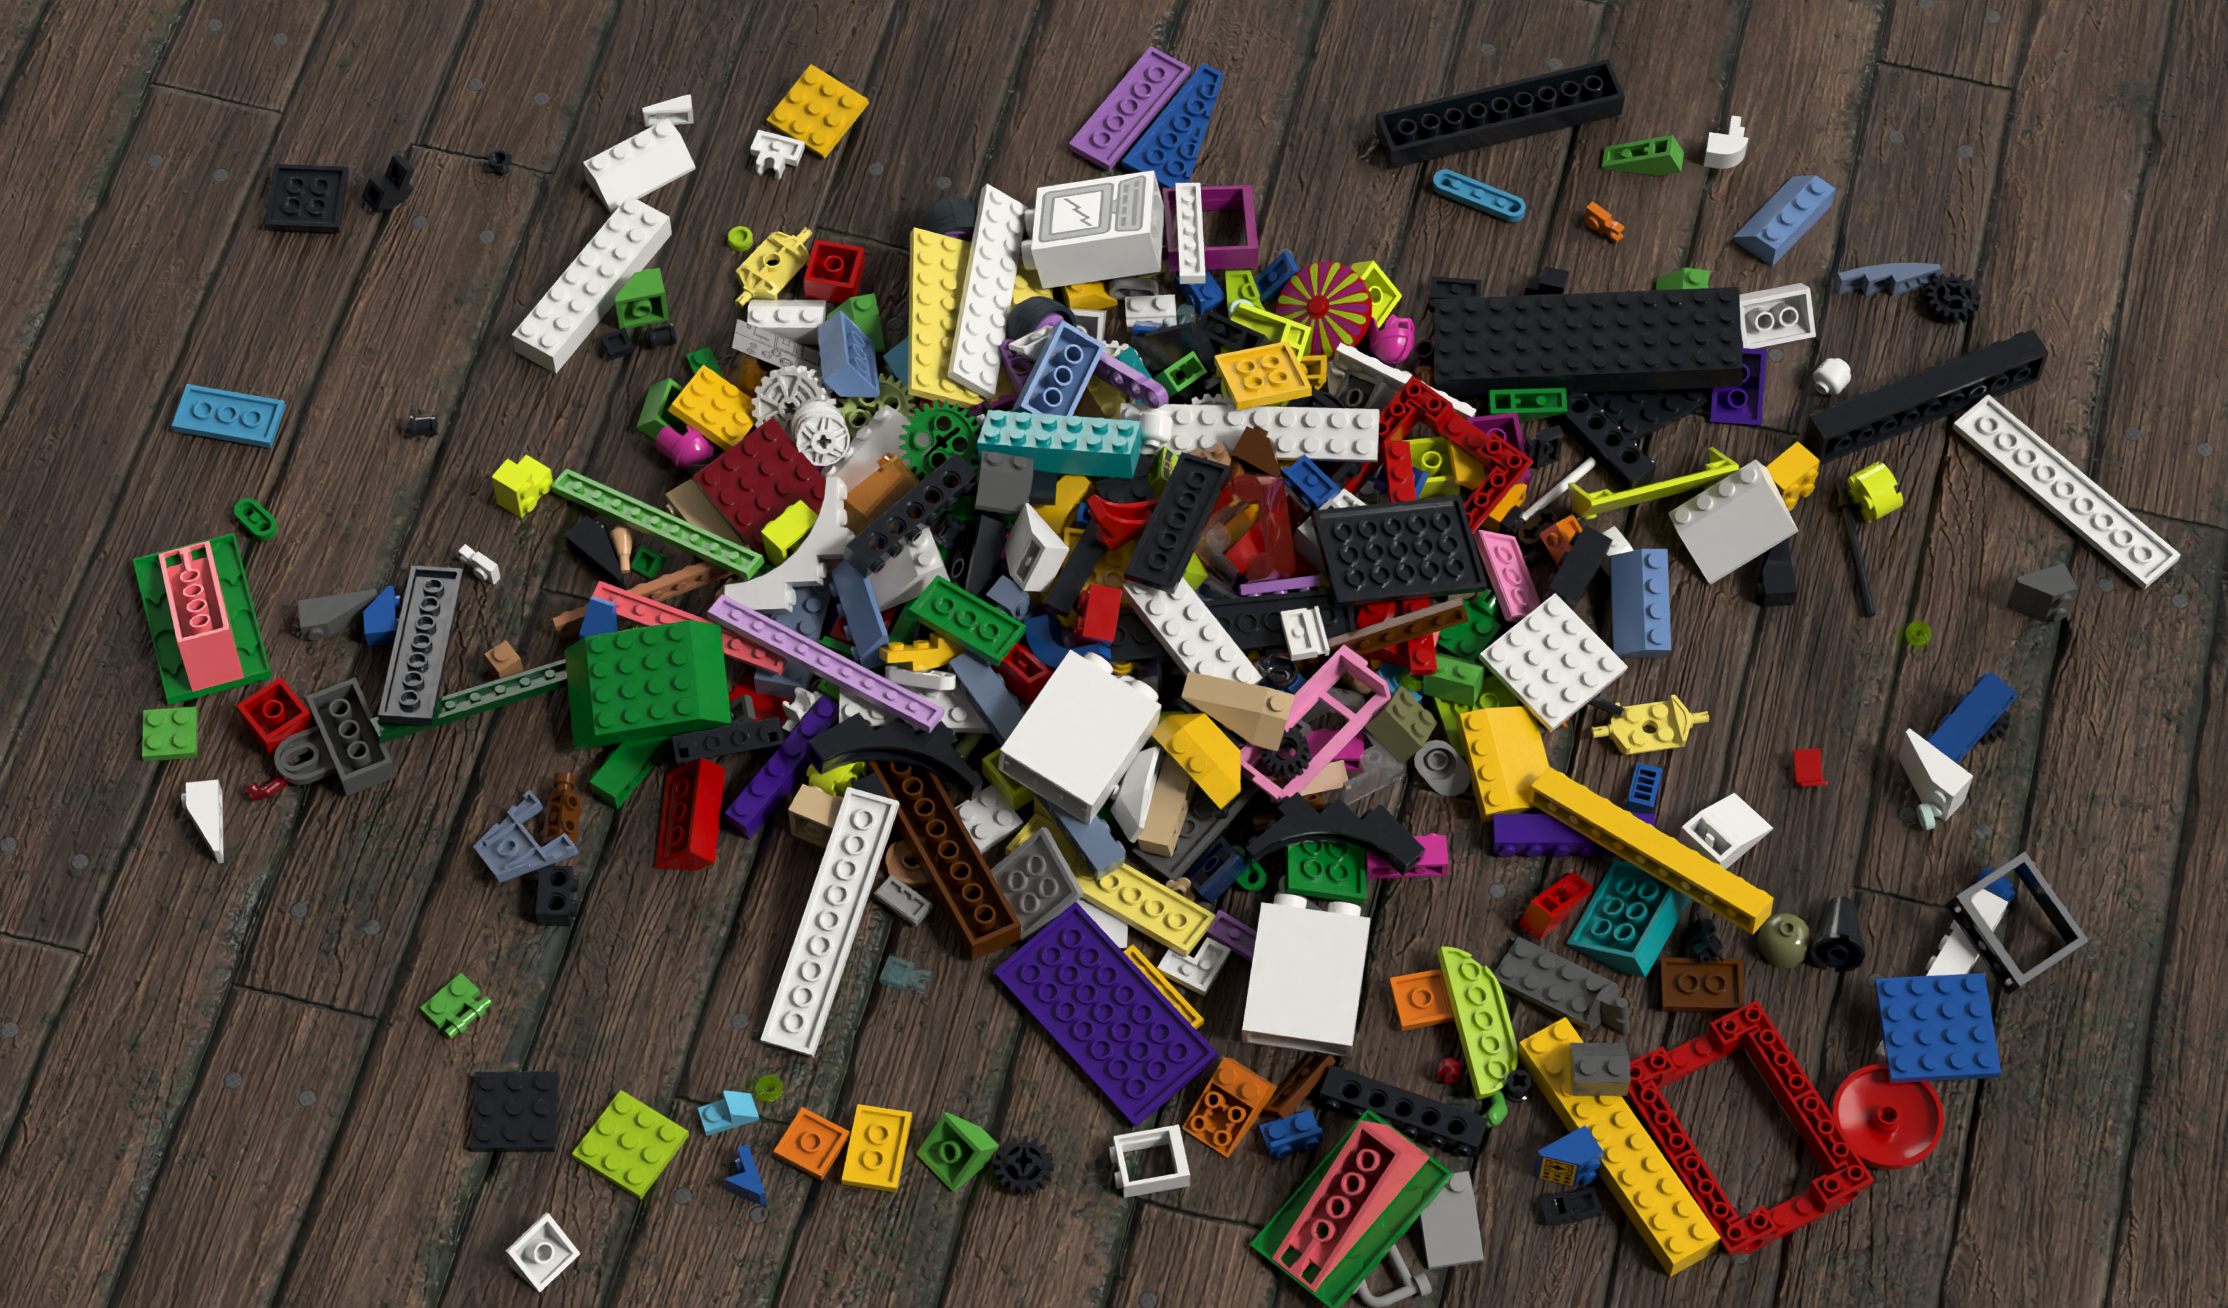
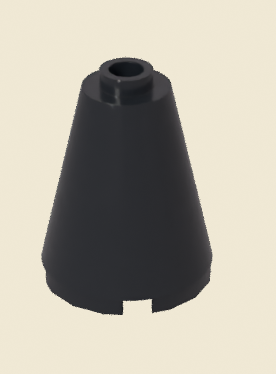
[1811,896,1866,972]

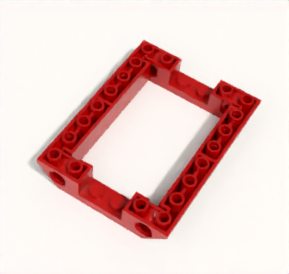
[1284,375,1533,605]
[1628,1000,1874,1255]

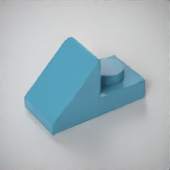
[698,1091,759,1136]

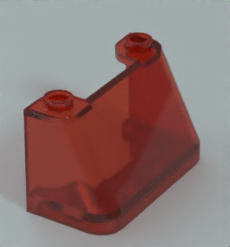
[1230,475,1296,584]

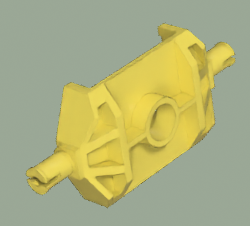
[734,227,812,309]
[1591,695,1709,755]

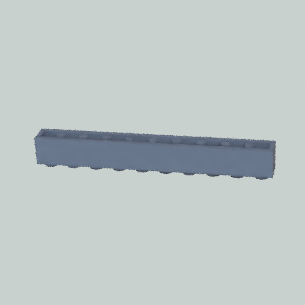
[948,650,1126,881]

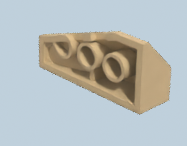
[1181,672,1294,752]

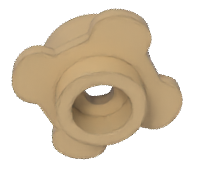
[1166,877,1195,902]

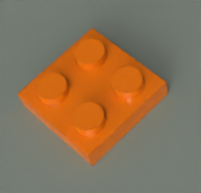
[1389,969,1455,1031]
[773,1107,850,1181]

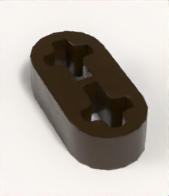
[1517,508,1558,550]

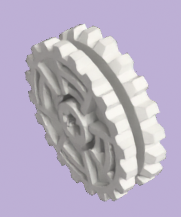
[752,365,837,443]

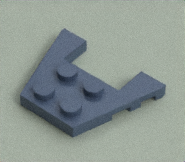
[473,790,579,883]

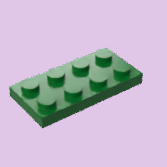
[908,575,1027,667]

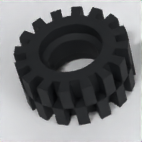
[1260,728,1311,780]

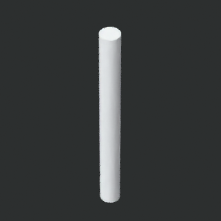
[1522,457,1597,524]

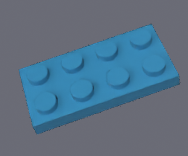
[172,384,286,448]

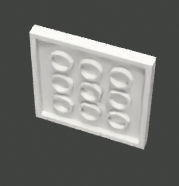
[1479,593,1628,732]

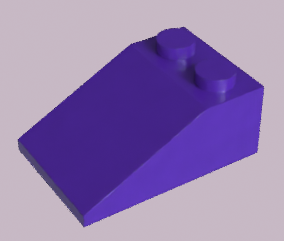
[1710,348,1767,426]

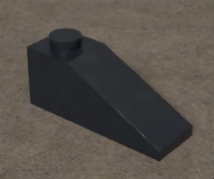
[1197,309,1274,352]
[565,516,626,590]
[1756,538,1797,607]

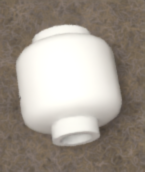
[1813,358,1851,396]
[1139,409,1173,449]

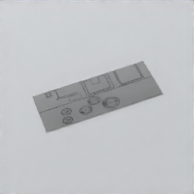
[732,319,823,377]

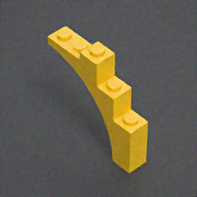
[1013,474,1097,629]

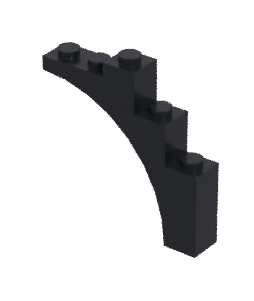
[805,712,983,802]
[1243,792,1426,876]

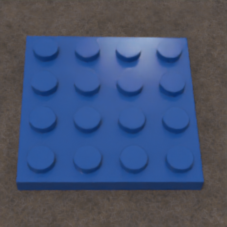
[1874,973,2001,1083]

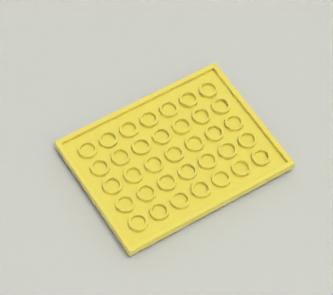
[908,227,1053,412]

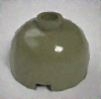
[1756,913,1812,969]

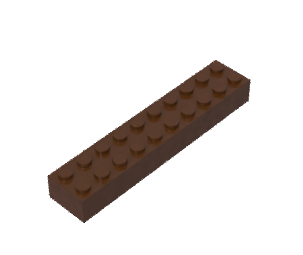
[865,730,1021,961]

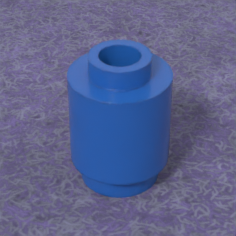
[1975,867,2016,903]

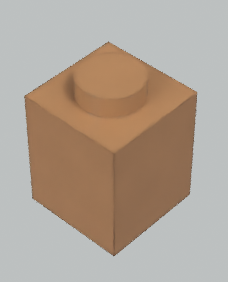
[484,640,524,680]

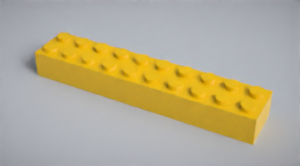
[1518,1017,1721,1277]

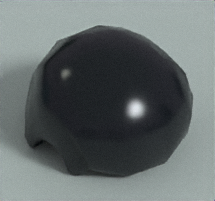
[1258,654,1298,690]

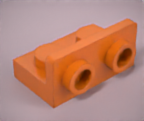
[1539,514,1582,569]

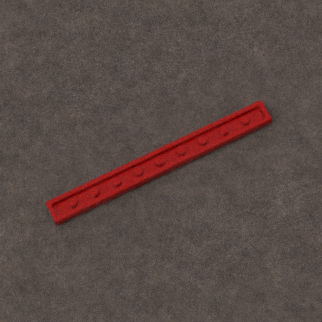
[1382,441,1437,675]

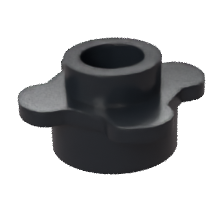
[485,150,513,175]

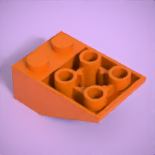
[1182,1057,1277,1158]

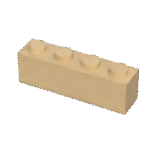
[665,479,745,579]
[1137,753,1197,858]

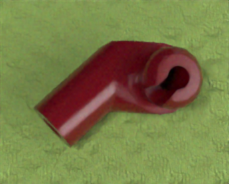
[245,776,287,801]

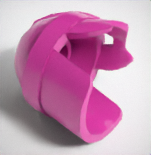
[1367,314,1415,365]
[655,424,715,469]

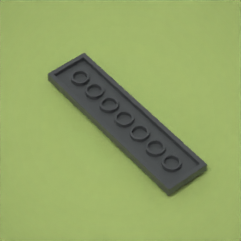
[1132,719,1312,881]

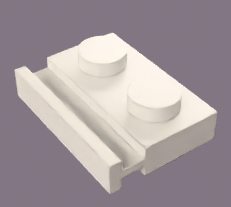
[1125,295,1177,332]
[1280,606,1330,661]

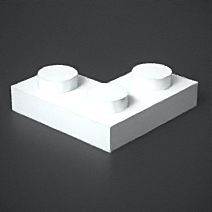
[1157,937,1231,996]

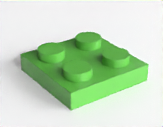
[142,707,198,762]

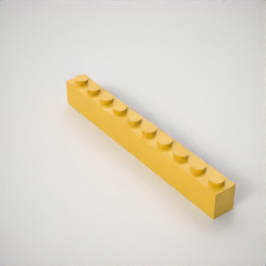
[1529,767,1774,935]

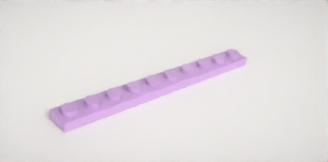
[707,594,944,733]

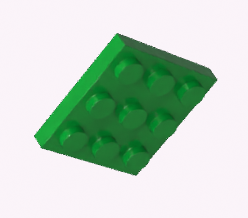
[1285,842,1366,904]

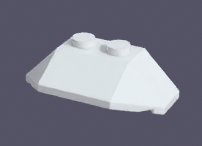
[1110,745,1164,843]

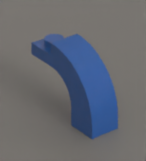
[1024,614,1111,670]

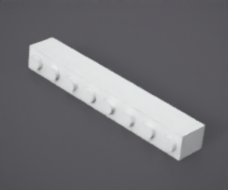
[1875,889,2008,1064]

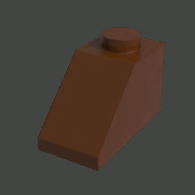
[1232,425,1282,479]

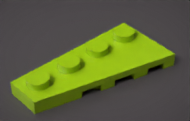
[1225,270,1265,319]

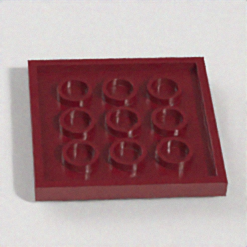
[692,417,826,555]

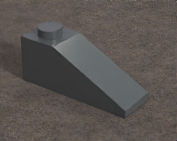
[298,589,378,641]

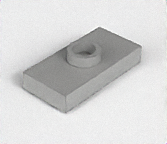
[874,875,933,927]

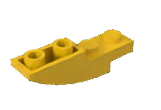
[879,632,968,672]

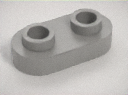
[1109,277,1159,300]

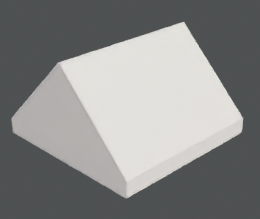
[506,1212,580,1292]

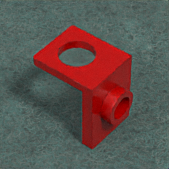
[1793,748,1828,787]

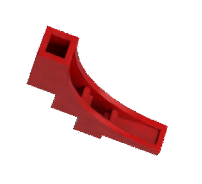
[1087,486,1234,552]

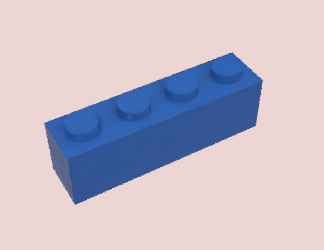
[1924,671,2019,764]

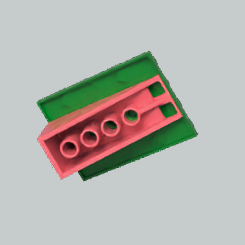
[133,533,272,705]
[1250,1109,1455,1308]

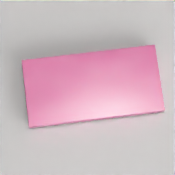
[1473,530,1541,623]

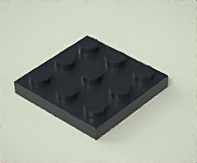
[264,164,350,233]
[471,1071,559,1152]

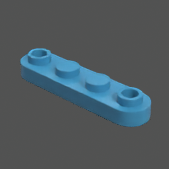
[1433,169,1526,222]

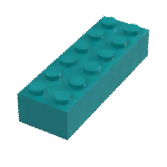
[977,410,1143,479]

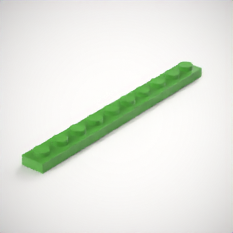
[551,468,765,580]

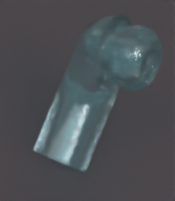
[1177,303,1195,325]

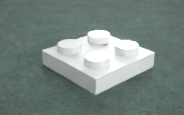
[955,784,1024,854]

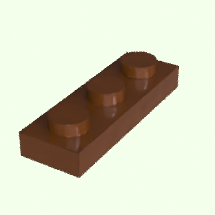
[1263,1051,1336,1120]

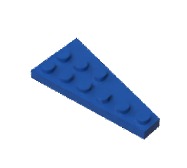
[1122,63,1223,189]

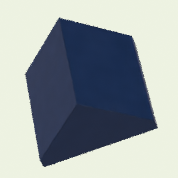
[1185,836,1250,903]

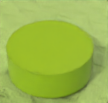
[728,226,753,252]

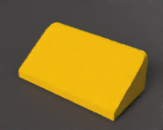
[1447,440,1485,490]

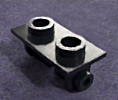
[1687,911,1724,964]

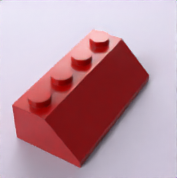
[655,758,725,871]

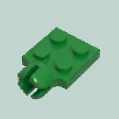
[1436,588,1502,662]

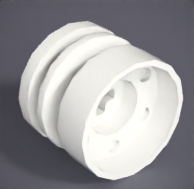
[791,401,850,466]

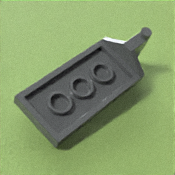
[1493,937,1630,1035]

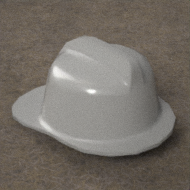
[1414,740,1471,796]

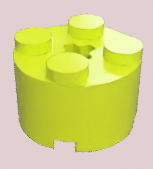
[1847,461,1903,523]
[806,762,867,798]

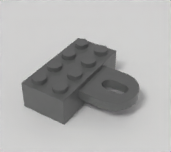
[274,677,397,796]

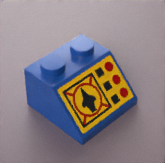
[1533,1125,1603,1187]

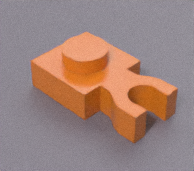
[1584,201,1625,243]

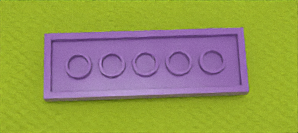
[1069,46,1191,172]

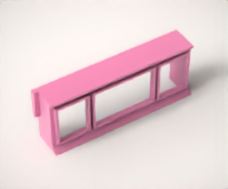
[1240,645,1391,803]

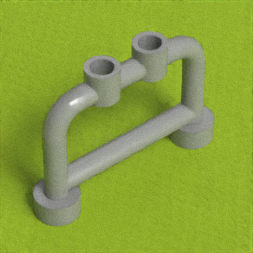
[1352,1244,1432,1308]

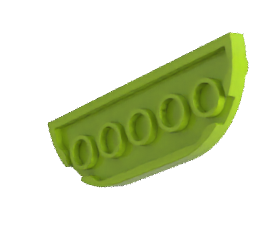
[1437,947,1518,1099]

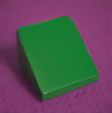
[630,544,668,579]

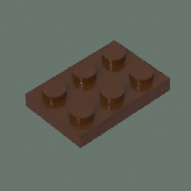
[1660,957,1745,1013]

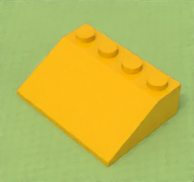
[1456,706,1549,823]

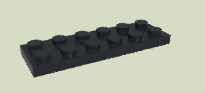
[1124,452,1231,594]

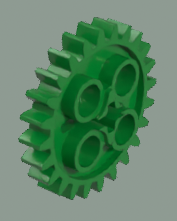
[899,400,980,480]

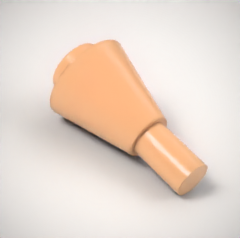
[609,525,635,574]

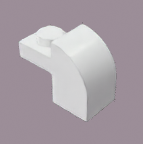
[1704,116,1748,169]

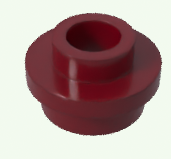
[1436,1058,1463,1084]

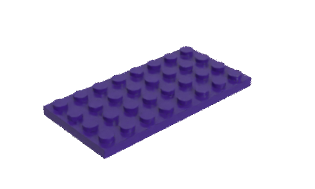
[994,902,1218,1128]

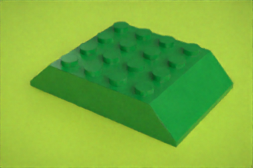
[564,620,732,750]

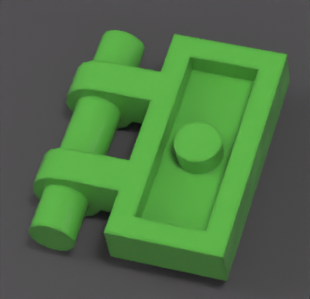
[420,973,492,1039]

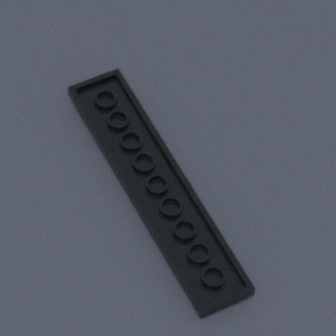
[1107,589,1356,664]

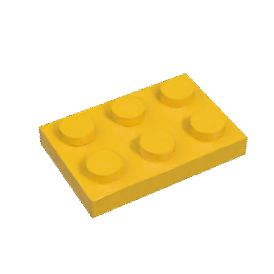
[842,1104,912,1193]

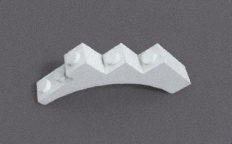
[725,476,856,614]

